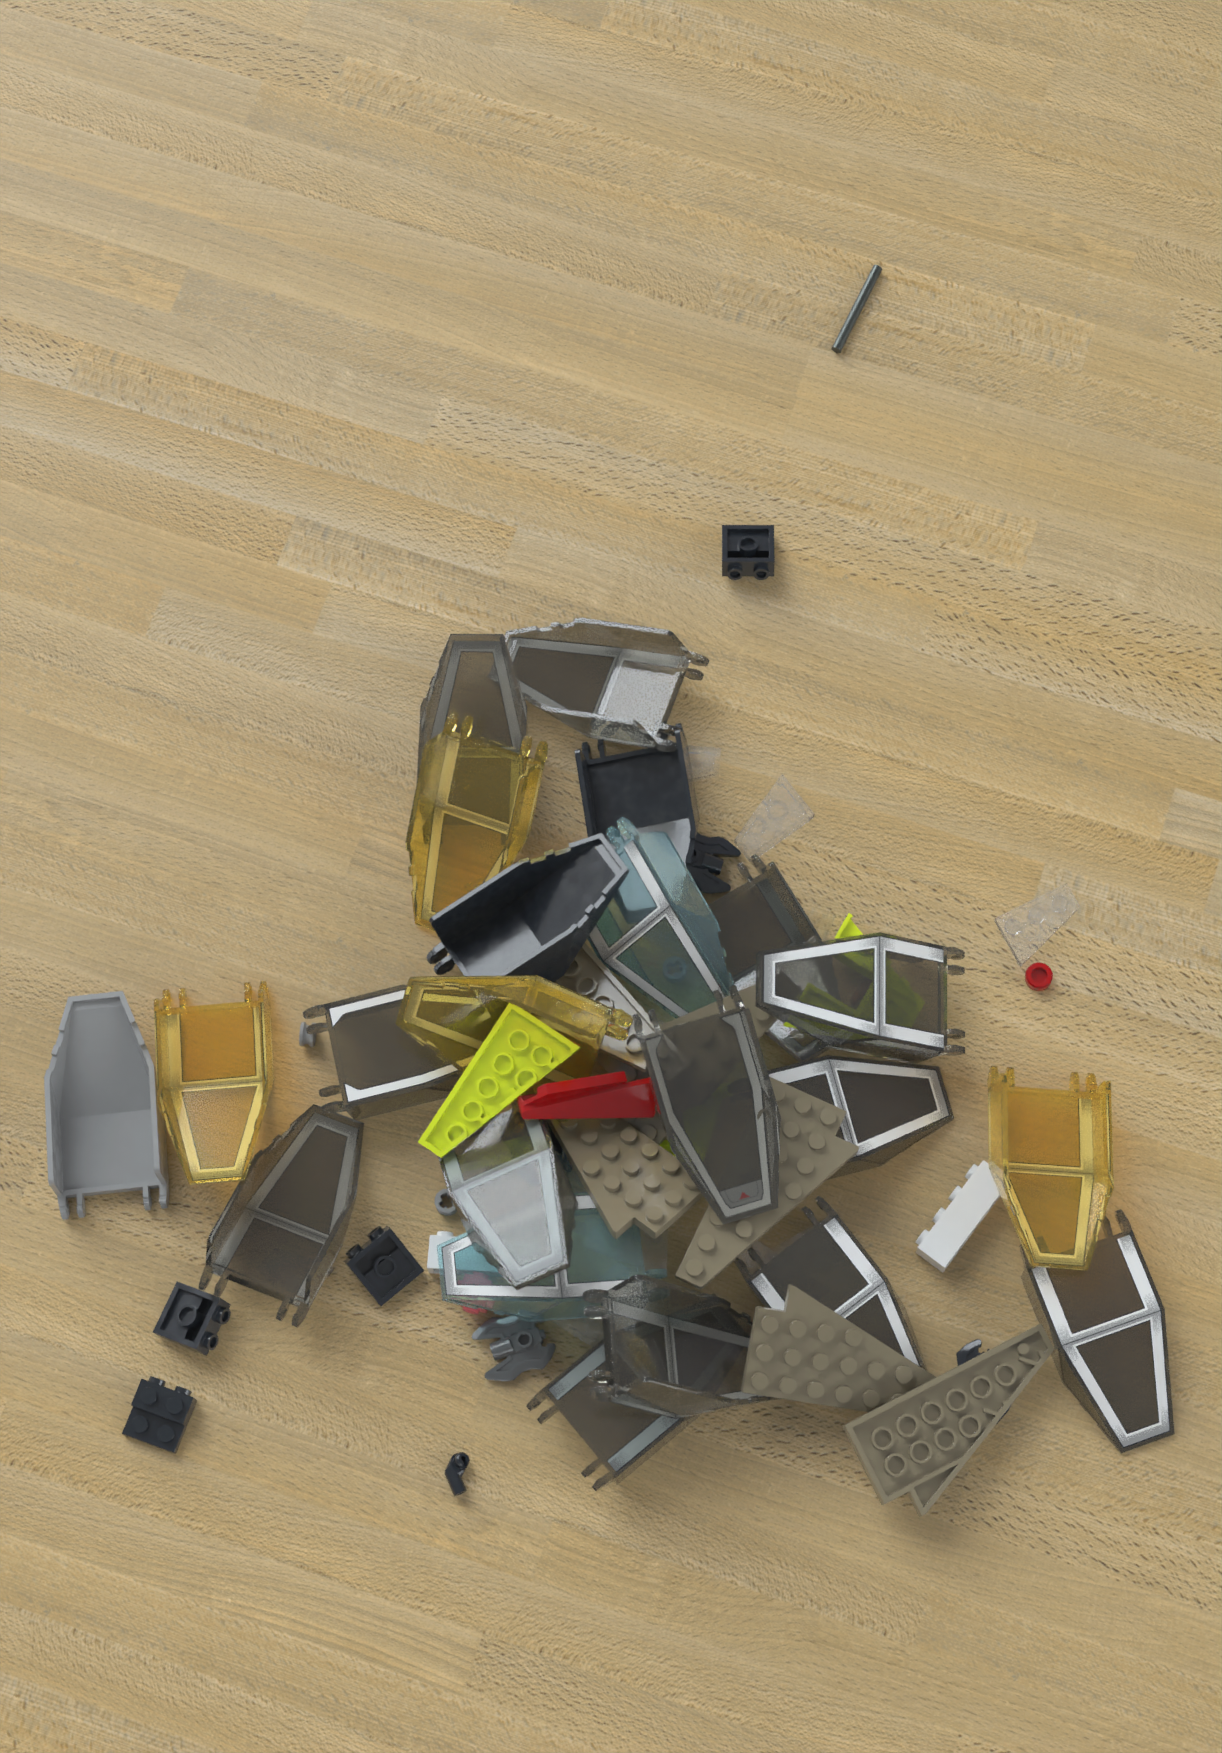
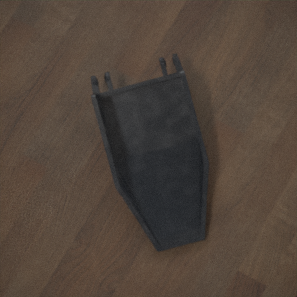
[575,723,700,924]
[426,833,630,1031]

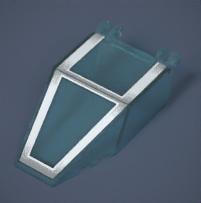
[587,817,736,1019]
[437,1192,669,1322]

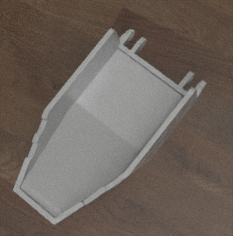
[44,991,170,1220]

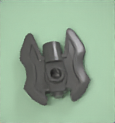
[472,1307,556,1381]

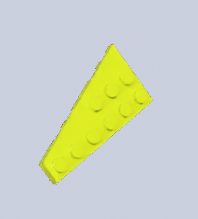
[418,1001,581,1158]

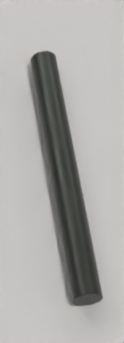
[831,265,882,353]

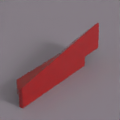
[517,1071,655,1119]

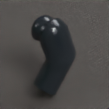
[445,1452,470,1497]

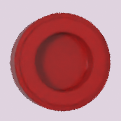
[1025,962,1053,991]

